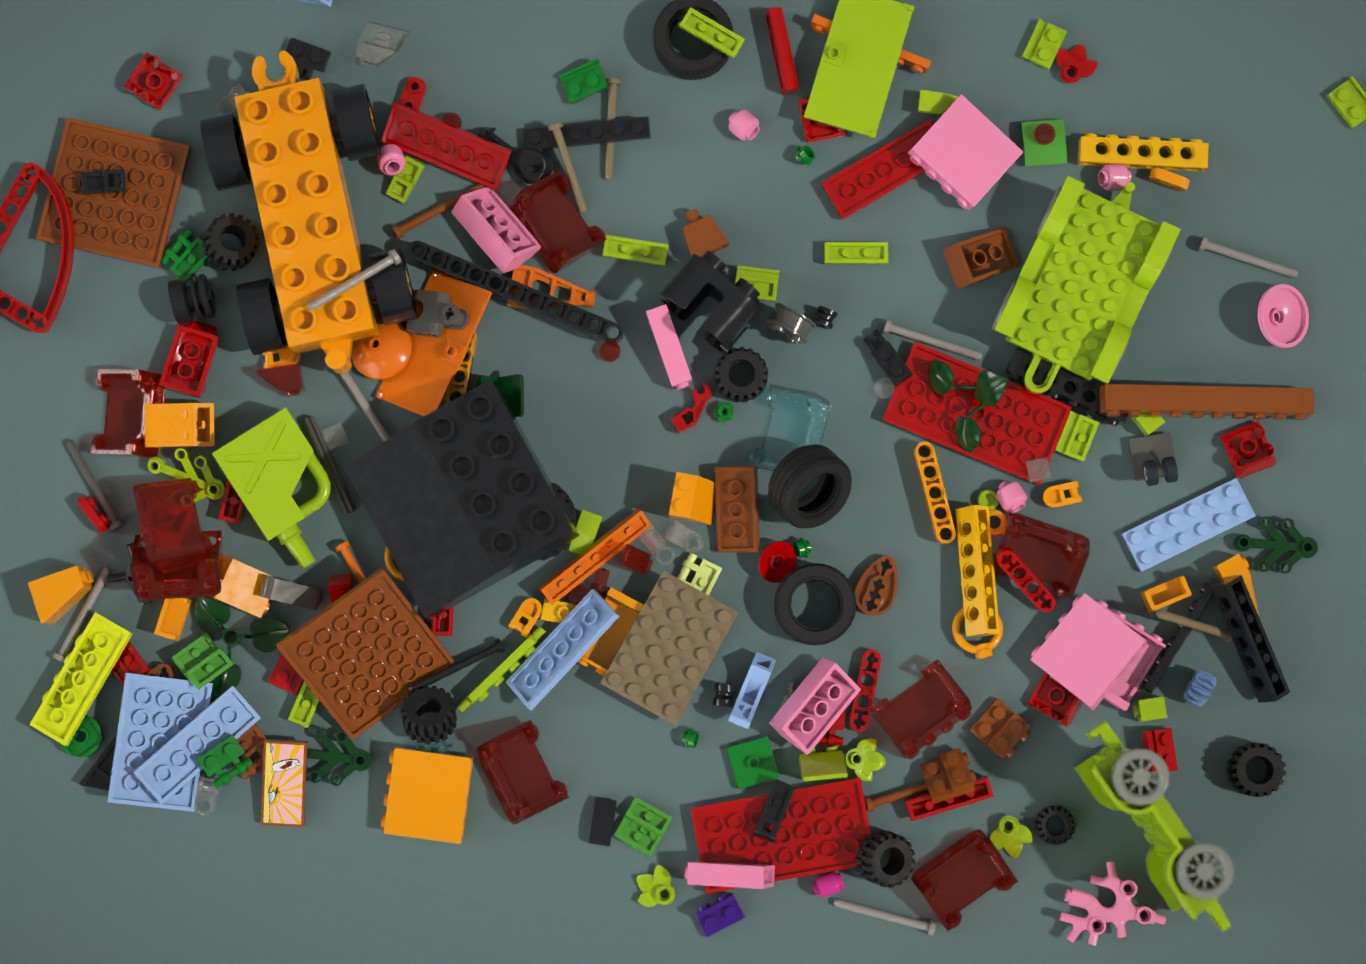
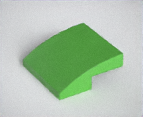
[1021,119,1067,167]
[171,632,234,690]
[613,797,673,858]

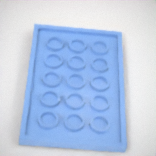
[107,673,213,812]

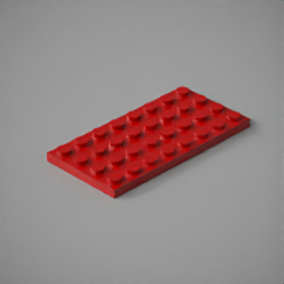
[882,342,1072,486]
[691,778,871,894]

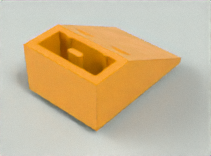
[144,403,215,447]

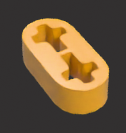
[1149,167,1190,192]

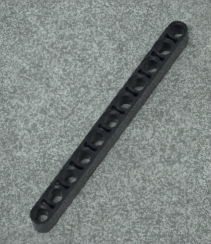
[408,241,623,344]

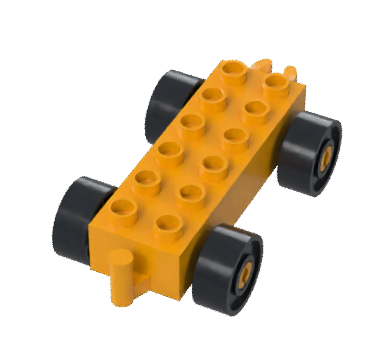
[200,51,418,374]

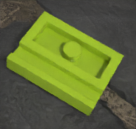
[1021,19,1067,70]
[1327,76,1366,129]
[735,265,780,302]
[1054,411,1100,462]

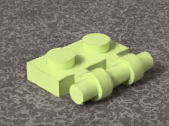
[675,552,722,596]

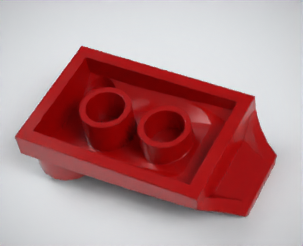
[159,321,220,398]

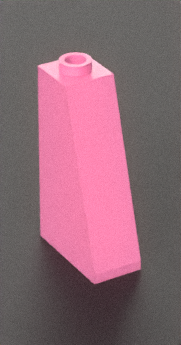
[646,304,692,390]
[685,862,775,889]

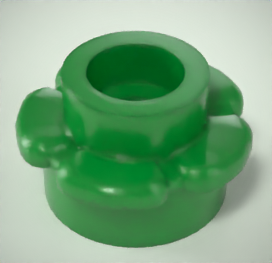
[796,145,815,165]
[714,402,734,423]
[794,538,811,558]
[682,728,699,749]

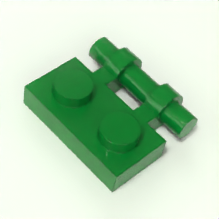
[161,228,209,283]
[196,734,253,789]

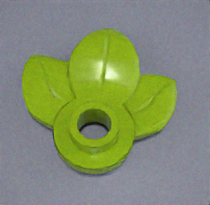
[844,738,886,781]
[990,815,1032,858]
[636,865,675,907]

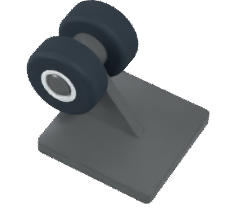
[1128,433,1178,486]

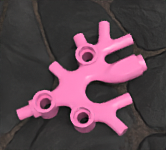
[1060,861,1166,946]

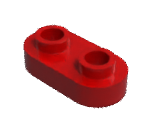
[399,77,426,111]
[77,494,110,533]

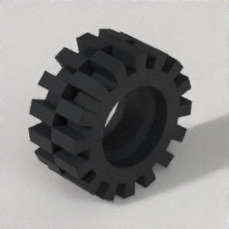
[1035,805,1076,845]

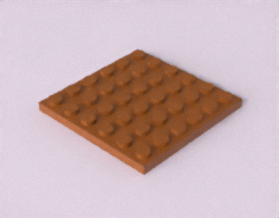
[36,117,191,269]
[276,567,456,740]

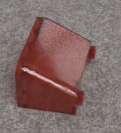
[510,170,607,274]
[91,369,165,458]
[133,478,213,574]
[993,513,1090,598]
[476,720,569,825]
[911,830,1018,931]

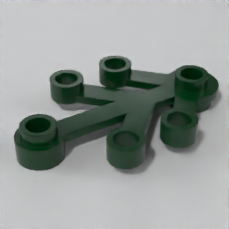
[1233,516,1318,574]
[307,727,372,786]

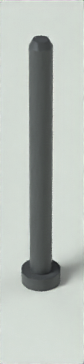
[66,439,125,532]

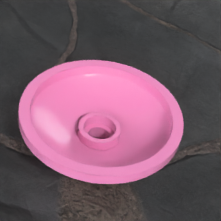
[1258,284,1309,348]

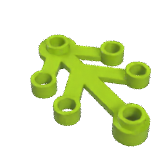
[147,447,225,508]

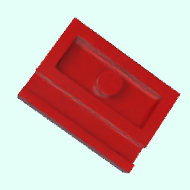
[112,640,151,687]
[268,653,304,695]
[1141,728,1178,772]

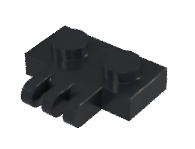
[286,37,332,81]

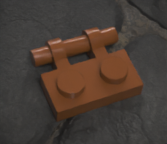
[230,724,268,780]

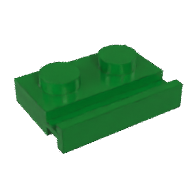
[559,59,609,104]

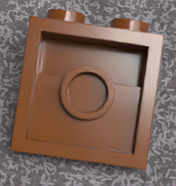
[969,698,1031,759]
[920,748,977,804]

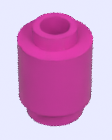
[812,872,845,898]

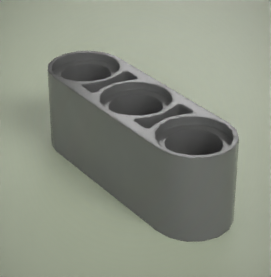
[259,575,323,610]

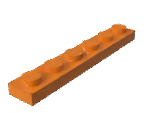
[810,14,932,74]
[538,508,652,605]

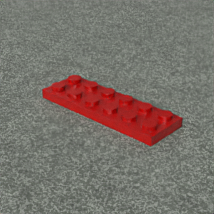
[381,101,512,190]
[821,119,933,220]

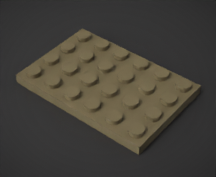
[600,570,739,726]

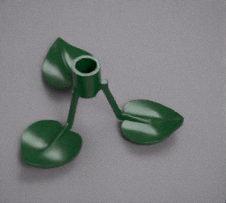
[929,359,1008,453]
[194,597,289,697]

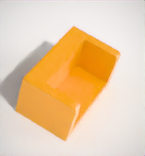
[1140,575,1192,612]
[154,593,192,641]

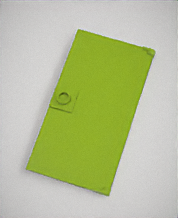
[804,0,915,139]

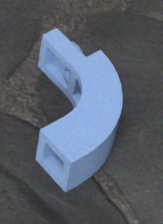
[728,652,776,729]

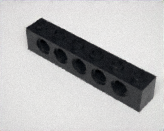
[1005,347,1128,426]
[1210,575,1290,703]

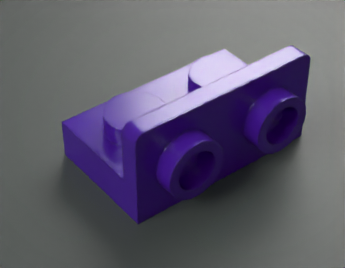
[695,893,745,937]

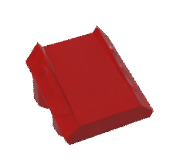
[123,52,183,110]
[798,97,847,143]
[1220,421,1276,479]
[1028,672,1083,727]

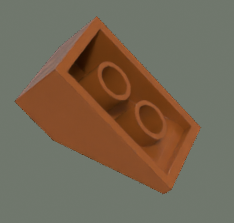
[943,227,1020,289]

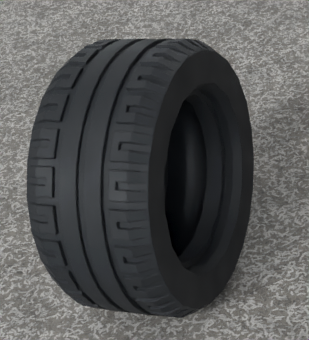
[653,0,733,80]
[768,444,852,529]
[774,563,857,645]

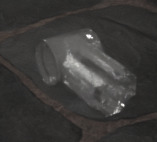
[638,525,675,566]

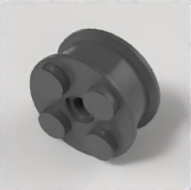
[766,303,816,344]

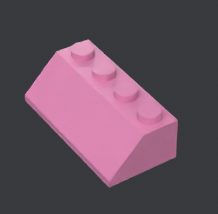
[451,187,542,273]
[769,658,861,755]

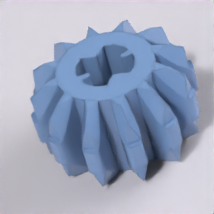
[1183,669,1217,707]

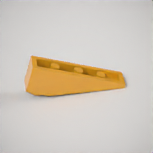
[1213,554,1259,616]

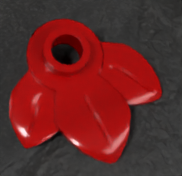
[1056,44,1098,84]

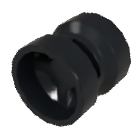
[712,683,736,707]

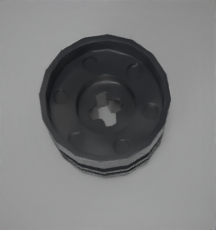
[168,273,215,325]

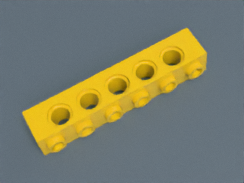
[1077,133,1209,172]
[955,505,1000,637]

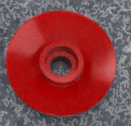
[758,541,797,583]

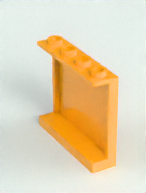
[577,587,644,676]
[381,745,474,844]

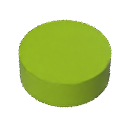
[977,490,999,510]

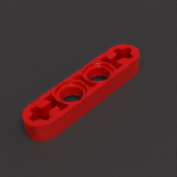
[996,547,1056,612]
[849,650,881,732]

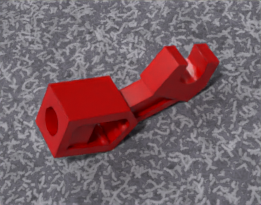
[671,382,711,434]

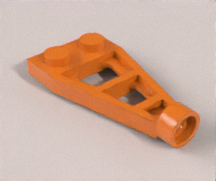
[507,265,596,310]

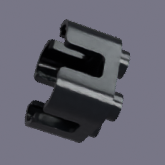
[660,250,760,354]

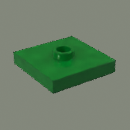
[727,736,780,789]

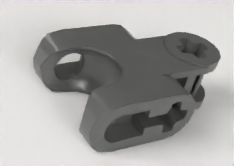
[405,290,469,338]

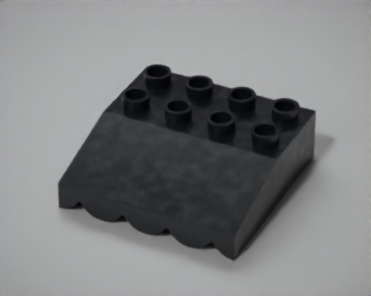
[345,379,580,620]

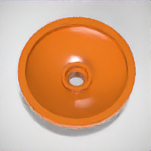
[351,318,412,380]

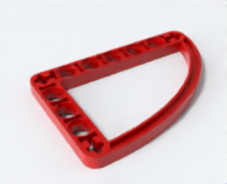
[0,163,75,334]

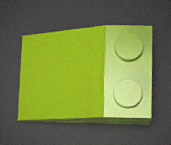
[799,746,848,781]

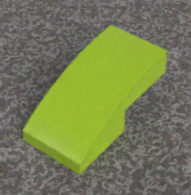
[918,90,958,117]
[386,155,426,203]
[569,510,603,554]

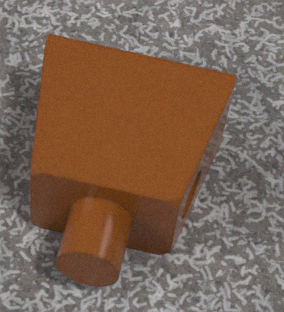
[683,209,729,257]

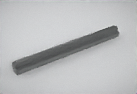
[303,416,355,514]

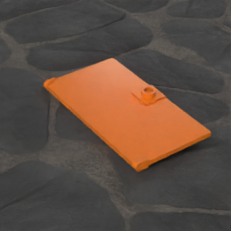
[375,270,492,417]

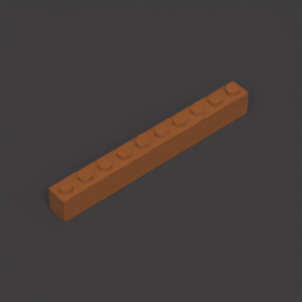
[1099,384,1315,420]

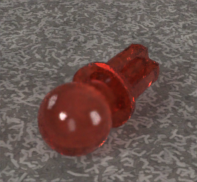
[591,568,609,600]

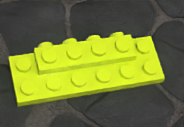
[29,612,133,746]

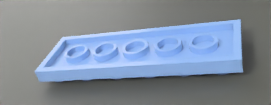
[1121,478,1256,572]
[506,588,619,711]
[133,686,261,804]

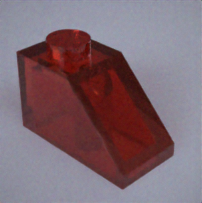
[257,364,305,397]
[619,544,654,575]

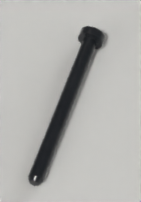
[408,638,505,693]

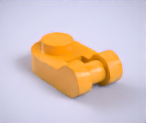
[262,345,301,370]
[1042,481,1082,508]
[508,598,542,638]

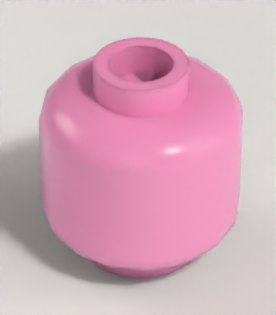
[729,109,760,141]
[376,144,406,176]
[1098,164,1131,191]
[995,481,1028,513]

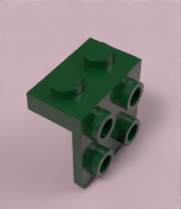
[476,374,524,418]

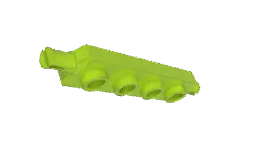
[457,626,546,713]

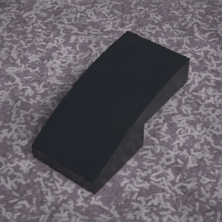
[81,170,126,195]
[589,798,617,847]

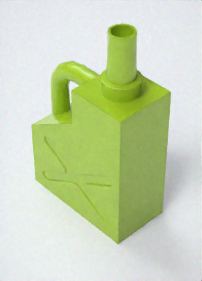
[212,407,331,569]

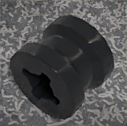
[813,306,838,330]

